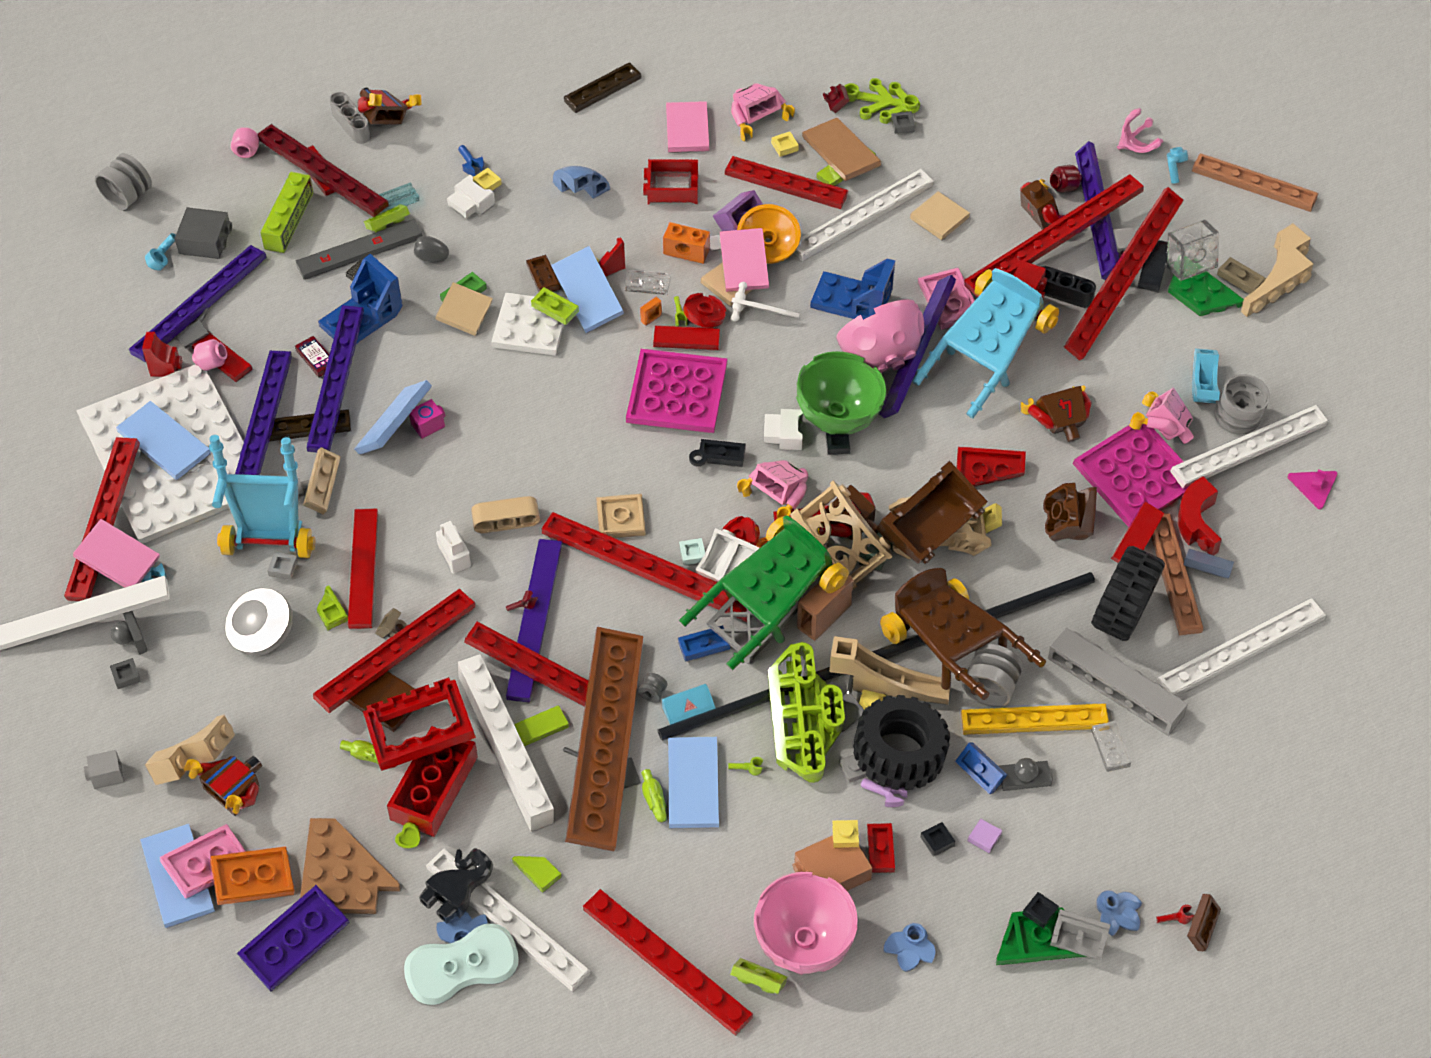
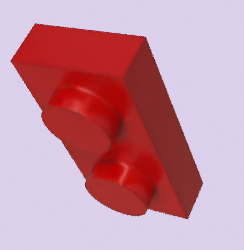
[867,823,895,873]

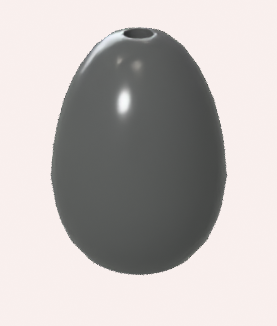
[414,236,449,262]

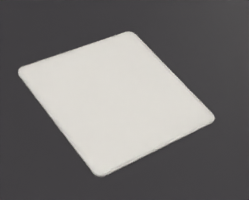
[710,235,721,250]

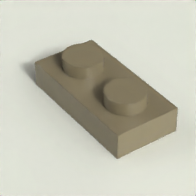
[1217,257,1266,294]

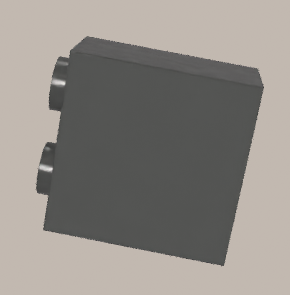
[175,207,232,259]

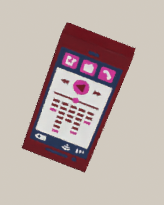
[295,336,329,378]

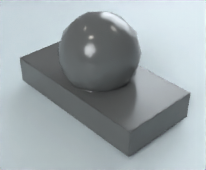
[111,611,147,655]
[999,758,1052,791]

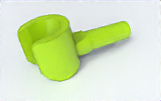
[674,296,688,327]
[728,757,763,776]

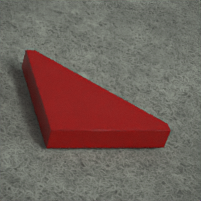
[598,237,626,277]

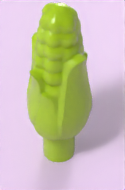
[340,740,378,764]
[641,769,667,823]

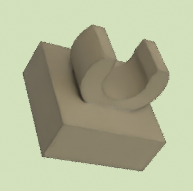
[375,608,407,638]

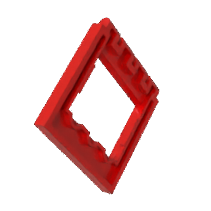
[363,677,476,771]

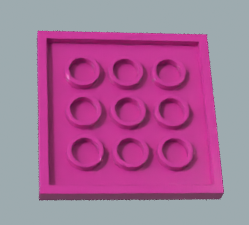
[626,349,728,433]
[1072,424,1189,527]

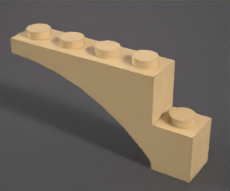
[1241,223,1313,317]
[830,636,952,705]

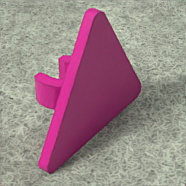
[1287,469,1338,510]

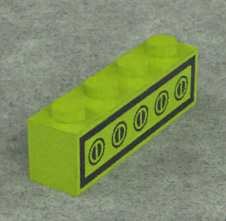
[260,171,314,253]

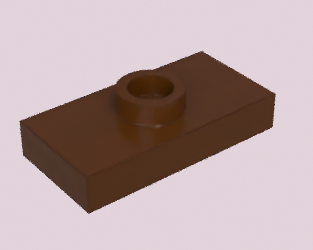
[526,255,560,292]
[1187,894,1221,952]

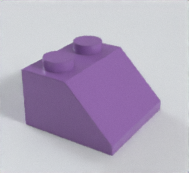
[713,190,763,231]

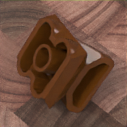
[1043,482,1097,541]

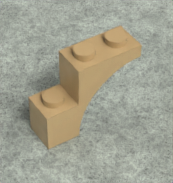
[145,715,235,785]

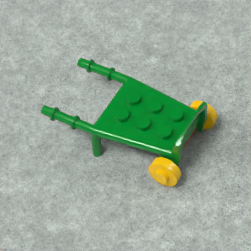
[679,515,849,671]

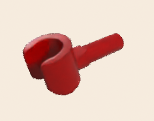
[1156,904,1194,924]

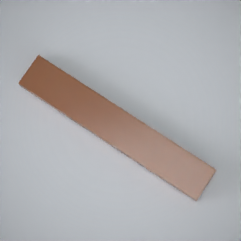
[1192,153,1319,212]
[1151,513,1203,635]

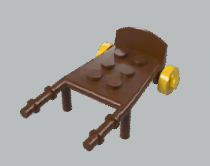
[880,568,1046,700]

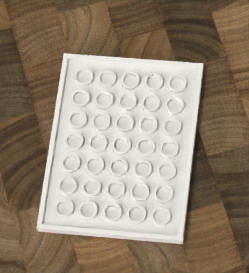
[76,365,261,544]

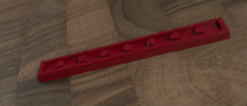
[258,124,389,217]

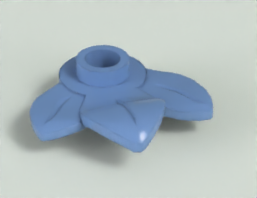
[1096,891,1142,936]
[437,912,488,943]
[884,923,935,971]

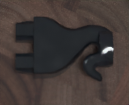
[419,848,493,923]

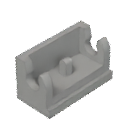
[1051,909,1110,961]

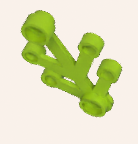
[844,78,920,124]

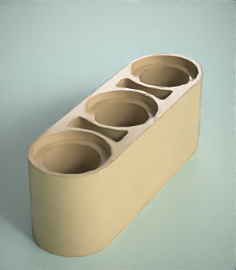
[471,496,540,533]

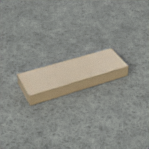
[303,448,341,514]

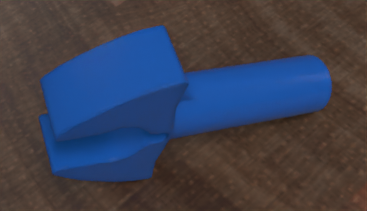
[458,145,484,176]

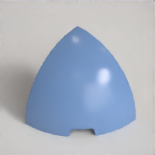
[553,166,610,199]

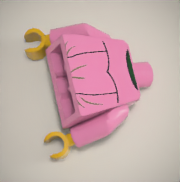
[731,83,795,141]
[1129,387,1194,444]
[737,460,808,519]

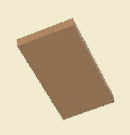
[802,117,881,181]

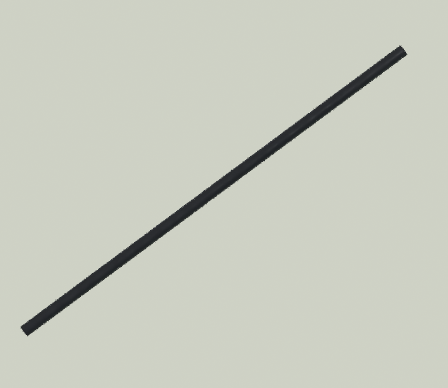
[657,572,1095,741]

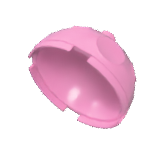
[836,299,924,373]
[754,872,857,975]

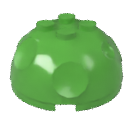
[796,351,886,435]

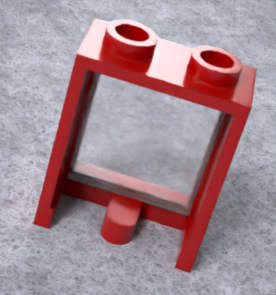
[643,159,698,205]

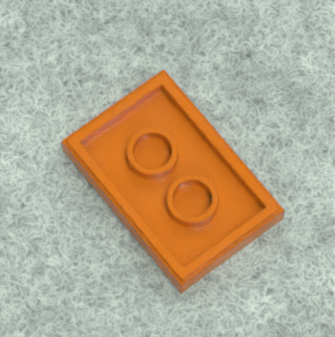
[210,846,295,905]

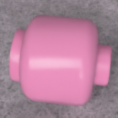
[231,127,260,158]
[192,339,227,371]

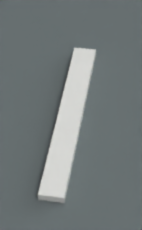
[794,169,934,261]
[1170,405,1329,488]
[0,576,170,650]
[1156,598,1326,696]
[426,849,590,992]

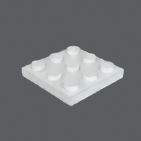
[492,293,564,356]

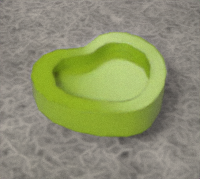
[395,822,421,848]

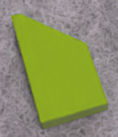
[317,585,348,631]
[512,856,562,893]

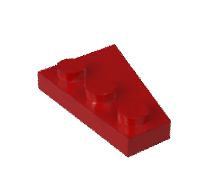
[956,447,1026,487]

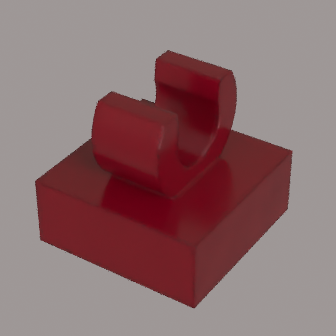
[823,83,850,113]

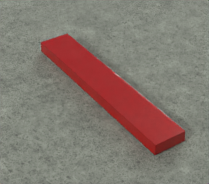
[725,156,848,209]
[348,508,378,629]
[464,621,588,707]

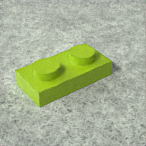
[363,204,410,232]
[531,287,579,325]
[730,958,788,994]

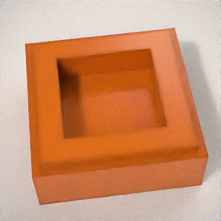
[640,296,662,326]

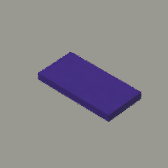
[237,885,350,992]

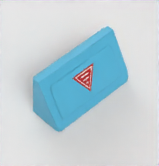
[662,684,715,725]

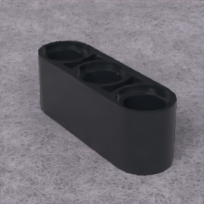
[1137,240,1172,292]
[1041,266,1096,308]

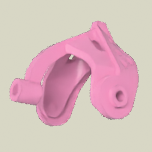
[1117,108,1164,153]

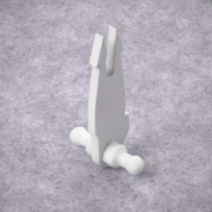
[731,282,800,322]

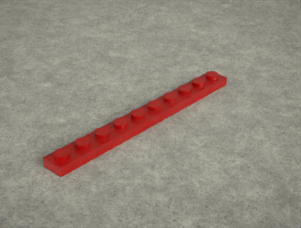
[964,174,1144,298]
[1063,187,1184,361]
[541,512,747,622]

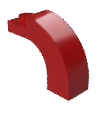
[1177,476,1222,556]

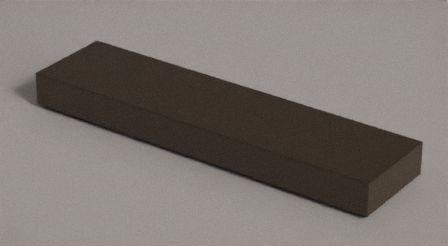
[564,62,641,113]
[269,409,351,442]

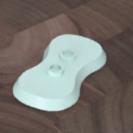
[404,924,518,1005]

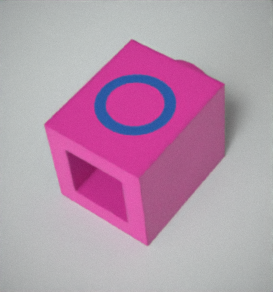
[409,399,446,439]

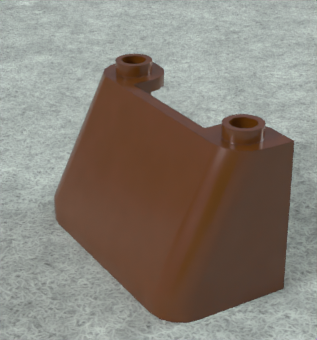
[876,460,988,564]

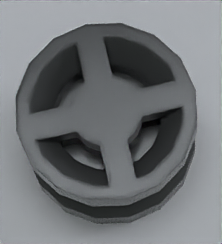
[638,673,668,703]

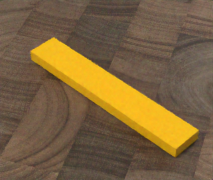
[961,703,1109,735]

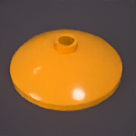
[737,204,801,264]

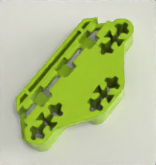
[768,642,845,783]

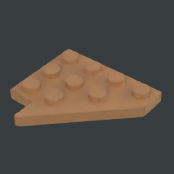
[300,818,400,914]

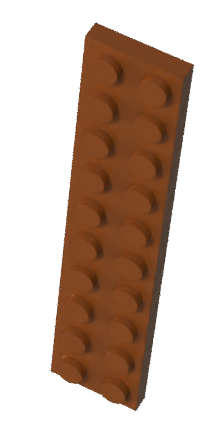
[565,627,643,851]

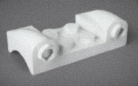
[696,528,759,582]

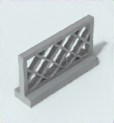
[707,587,811,664]

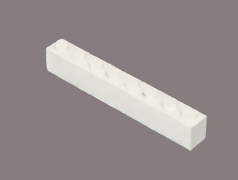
[458,654,554,832]

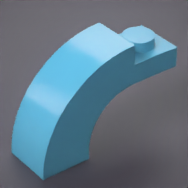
[1192,348,1220,404]

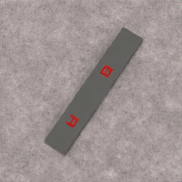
[295,219,422,280]

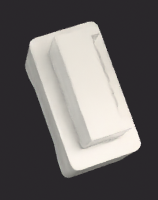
[447,175,495,219]
[764,409,803,450]
[436,521,471,574]

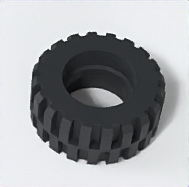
[1091,546,1165,641]
[853,695,950,791]

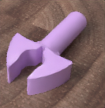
[861,778,908,807]

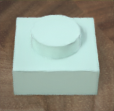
[679,538,705,566]

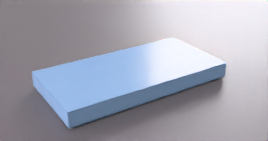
[551,246,624,333]
[354,380,432,454]
[116,401,211,480]
[668,737,719,828]
[140,824,215,928]

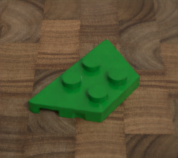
[1168,254,1244,316]
[996,907,1087,966]

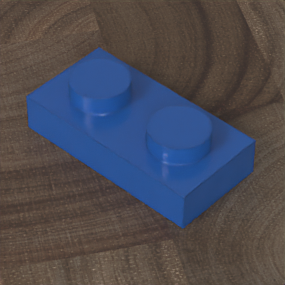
[678,625,730,662]
[955,742,1007,794]

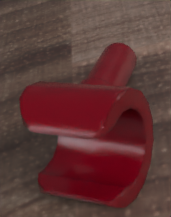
[506,590,538,611]

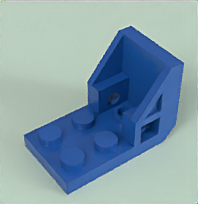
[318,254,403,344]
[810,258,896,320]

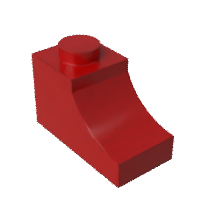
[142,332,183,377]

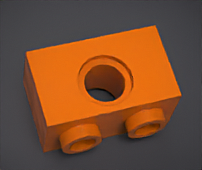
[663,222,710,264]

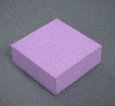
[968,819,1002,853]

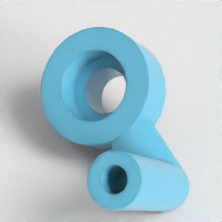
[1167,147,1189,184]
[145,233,176,271]

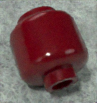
[1050,164,1082,193]

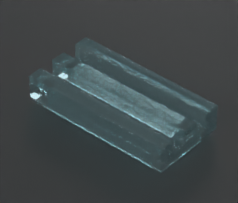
[379,182,420,213]

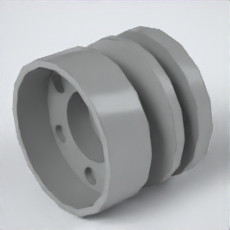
[94,153,152,210]
[1215,374,1270,434]
[962,644,1023,707]

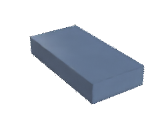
[1183,549,1234,579]

